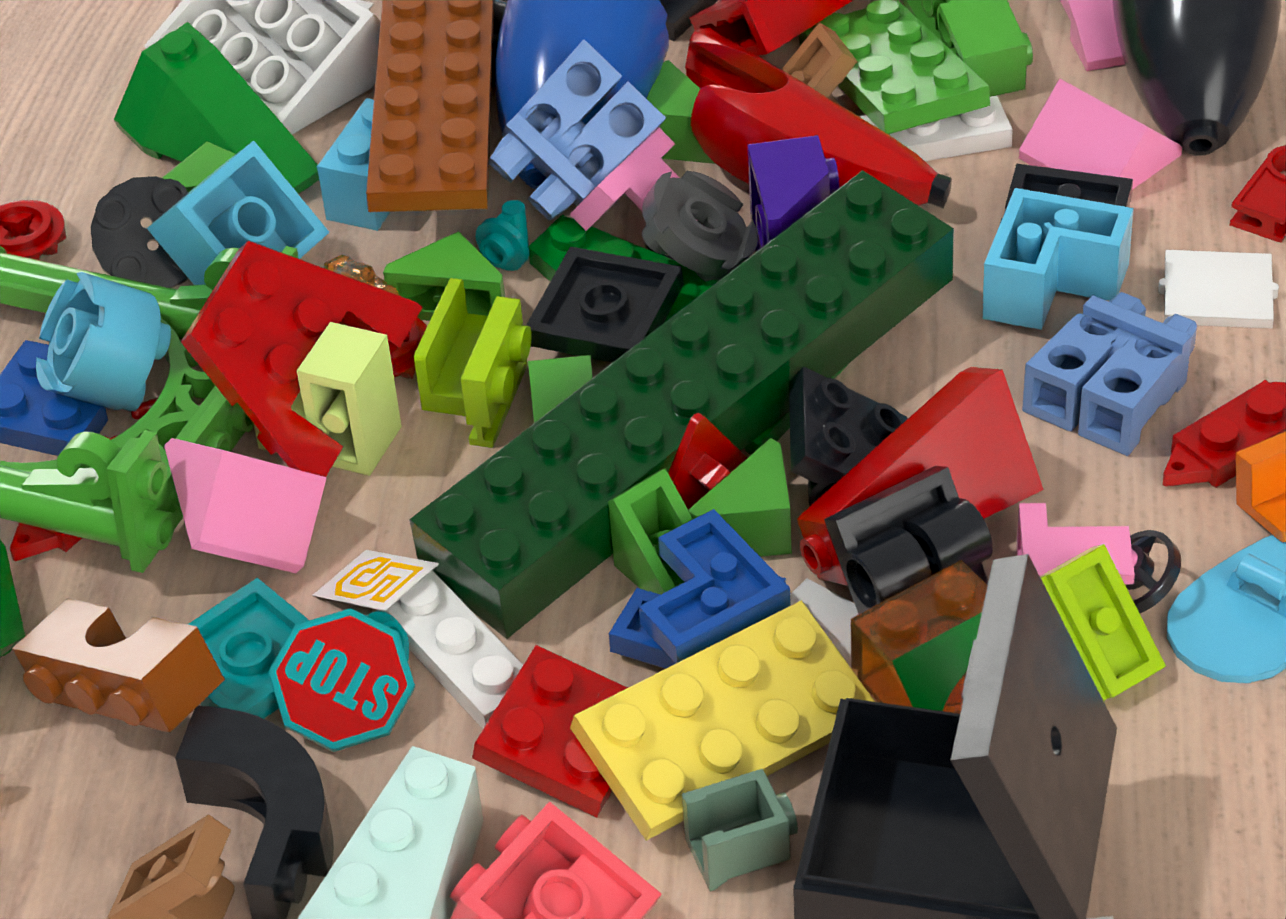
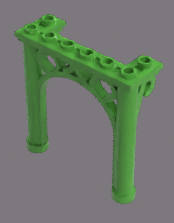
[0,246,298,573]

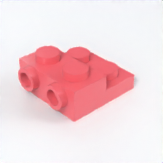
[450,801,662,919]

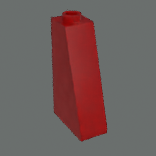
[689,0,853,56]
[797,367,1044,585]

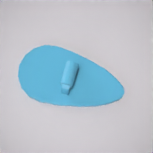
[1167,535,1286,683]

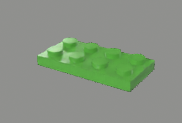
[799,0,990,134]

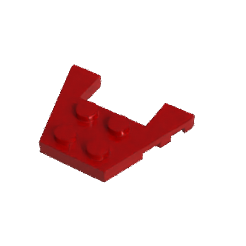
[181,241,423,477]

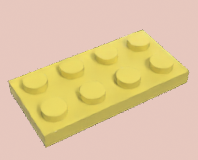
[570,600,875,841]

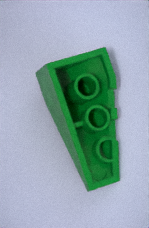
[114,22,319,194]

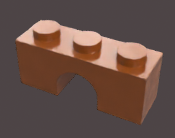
[12,598,225,733]

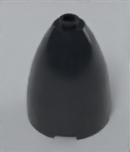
[1113,0,1281,156]

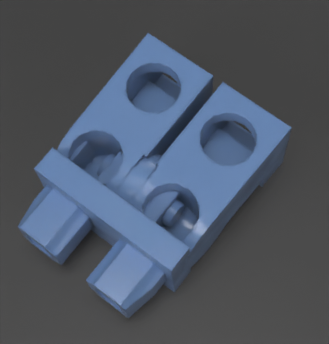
[489,39,666,221]
[1022,292,1197,456]

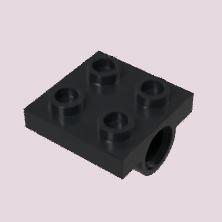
[789,366,908,506]
[824,465,993,645]

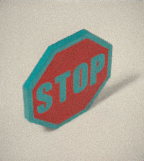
[268,608,416,752]

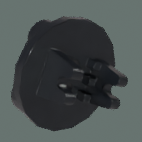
[90,176,189,288]

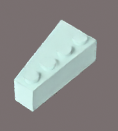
[298,746,484,919]

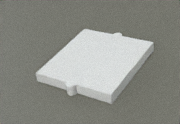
[1158,250,1279,329]

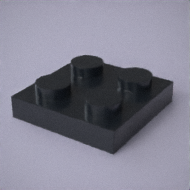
[526,246,684,362]

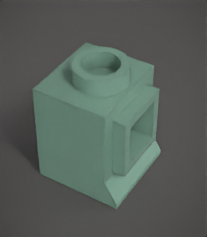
[682,768,798,892]

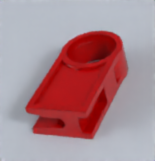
[1229,145,1286,243]

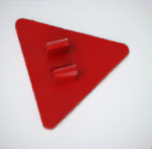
[668,413,747,510]

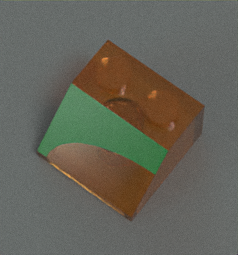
[850,560,988,714]

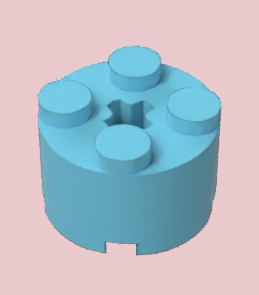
[36,272,171,412]

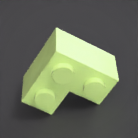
[253,322,402,476]

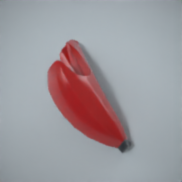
[685,28,952,208]

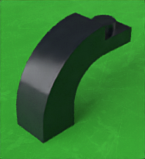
[175,705,334,919]

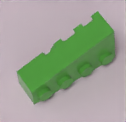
[901,0,1033,97]

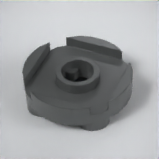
[642,171,758,281]

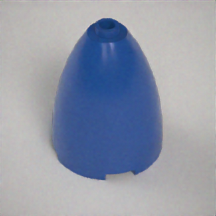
[495,0,669,190]

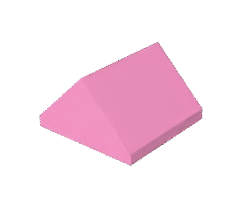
[1019,78,1182,190]
[164,438,327,573]

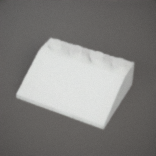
[144,0,381,134]

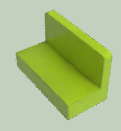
[414,278,488,416]

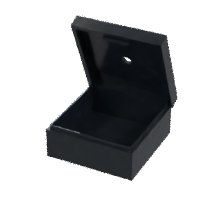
[793,554,1117,919]

